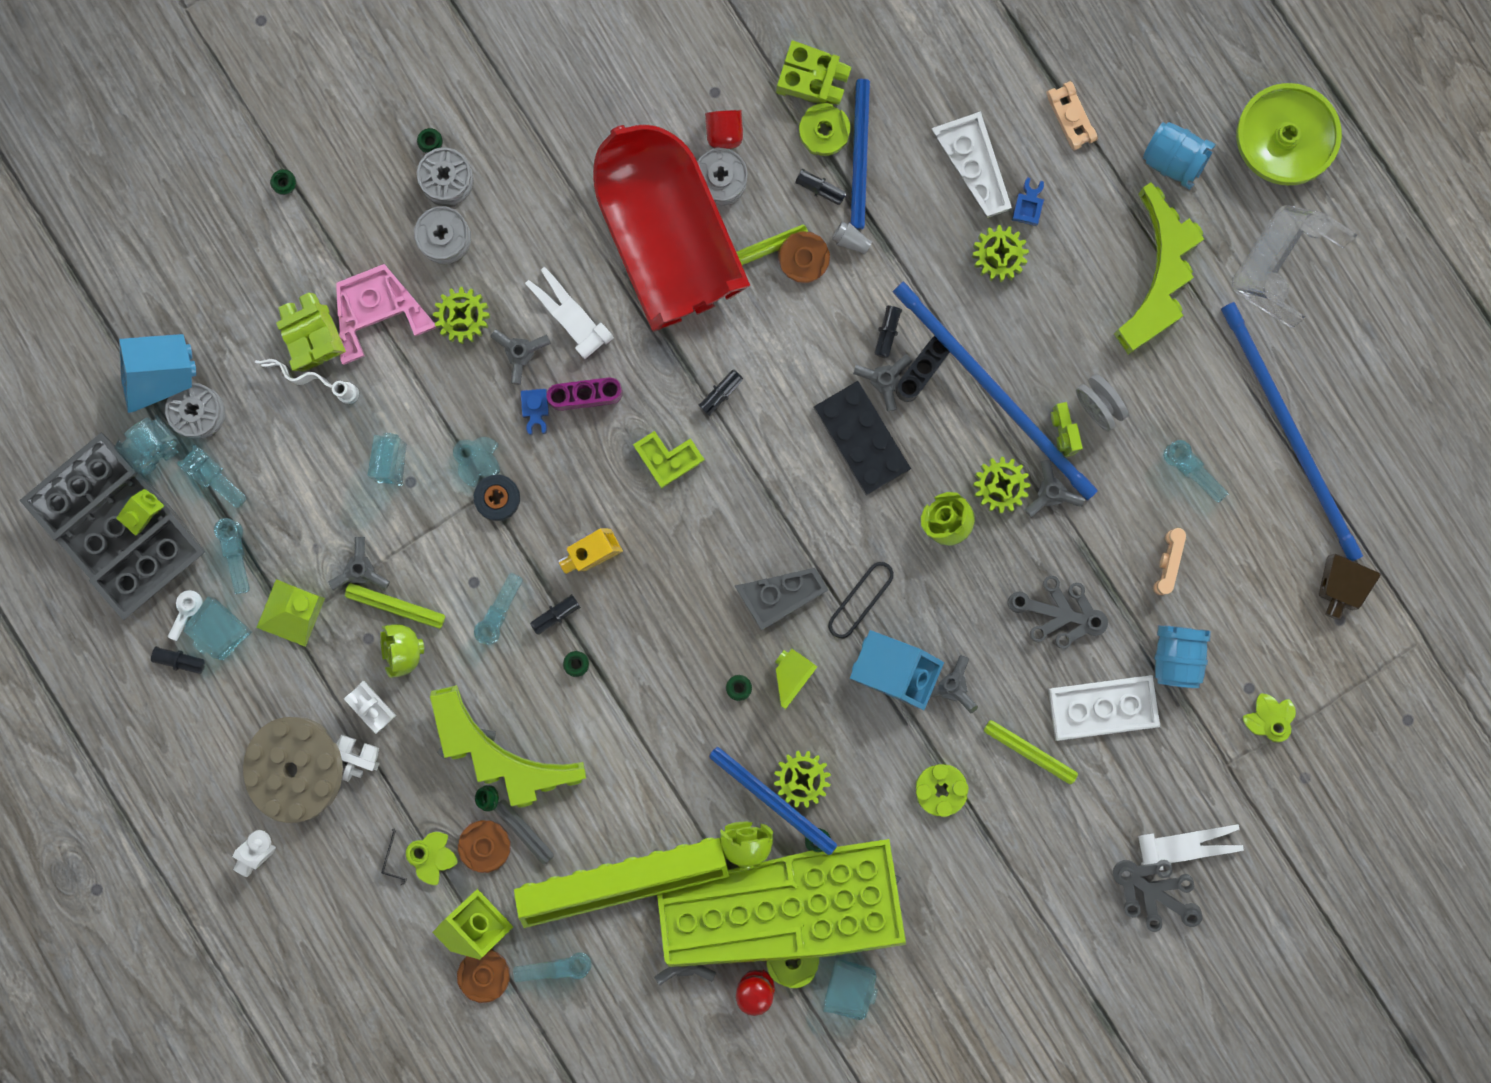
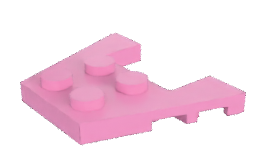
[336,264,436,365]

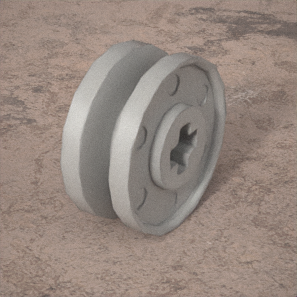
[417,147,474,206]
[697,148,748,206]
[414,206,471,264]
[1075,374,1129,432]
[165,383,225,439]

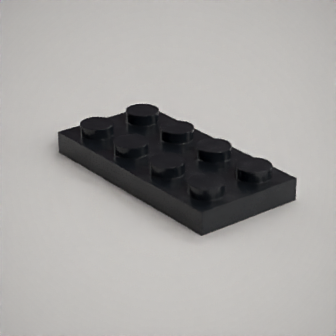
[813,381,911,496]

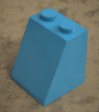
[119,334,196,413]
[850,630,944,710]

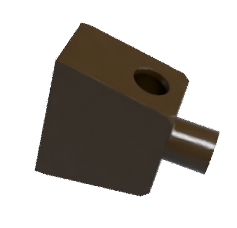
[1319,554,1381,620]

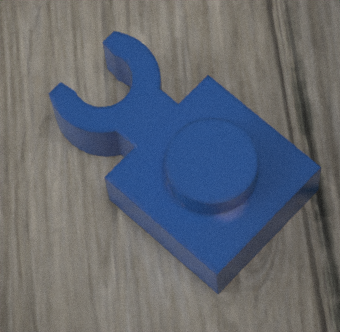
[1012,178,1044,226]
[521,389,549,435]

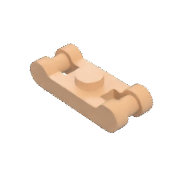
[1046,81,1098,151]
[1153,528,1186,596]

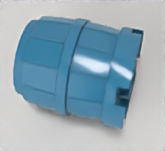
[1143,122,1216,190]
[1154,625,1211,688]

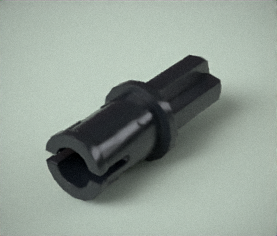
[795,169,846,205]
[874,305,902,358]
[698,370,743,416]
[530,594,581,635]
[151,646,205,674]

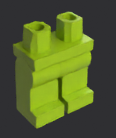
[776,40,852,105]
[276,293,346,372]

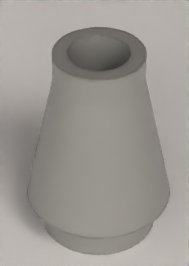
[832,221,872,255]

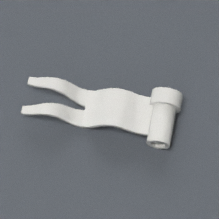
[525,267,614,359]
[255,359,359,404]
[1138,824,1244,871]

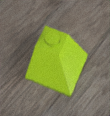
[256,579,325,647]
[775,649,818,710]
[432,889,513,960]

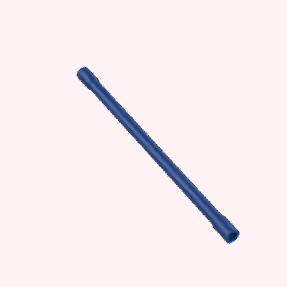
[892,281,1098,501]
[1221,302,1363,561]

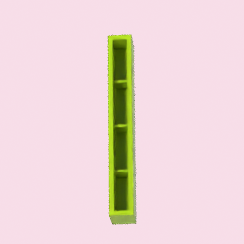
[514,838,730,928]

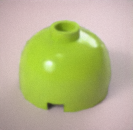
[921,492,975,546]
[380,624,424,678]
[720,821,773,869]

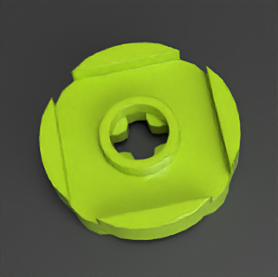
[799,103,850,156]
[915,764,969,817]
[766,957,819,988]

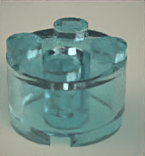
[115,415,178,476]

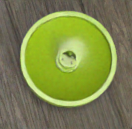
[1236,83,1342,185]

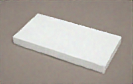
[1048,675,1160,741]

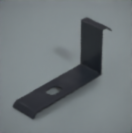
[381,828,407,885]

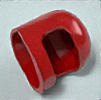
[705,110,743,150]
[735,969,775,1016]

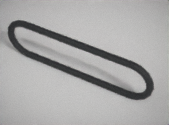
[828,562,894,638]

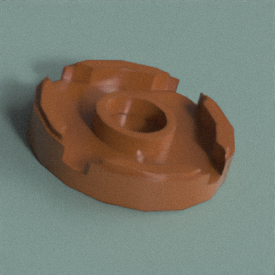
[778,231,830,283]
[458,820,511,873]
[457,950,510,1003]

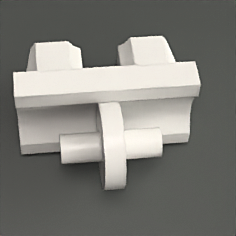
[344,681,396,734]
[336,735,379,782]
[232,830,276,877]

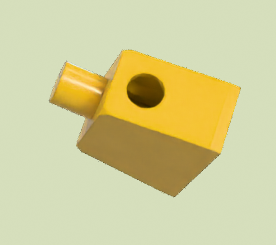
[559,528,623,574]

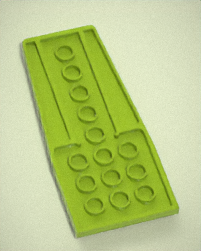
[657,839,906,967]

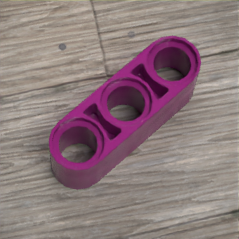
[546,377,623,411]

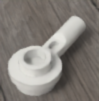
[168,590,203,641]

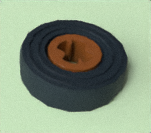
[473,474,520,521]

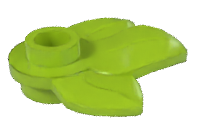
[1243,693,1296,743]
[406,832,458,885]

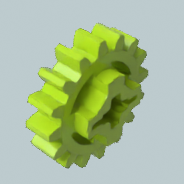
[972,225,1029,282]
[433,287,490,344]
[973,456,1030,514]
[774,750,831,808]

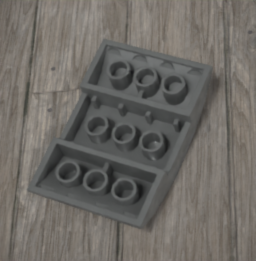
[19,432,205,620]

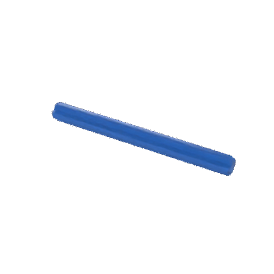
[851,79,870,230]
[709,747,837,855]

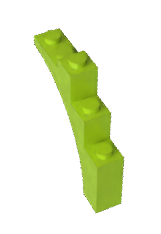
[1114,182,1204,355]
[430,685,586,808]

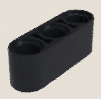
[896,336,950,402]

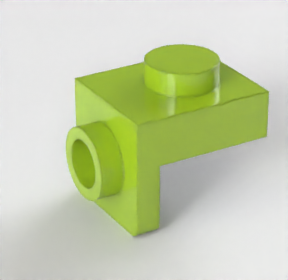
[116,489,164,536]

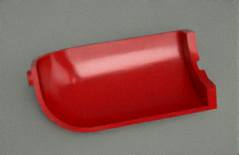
[593,125,750,332]

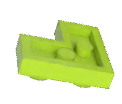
[1050,402,1083,457]
[633,431,705,489]

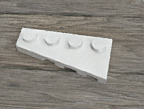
[932,111,1012,218]

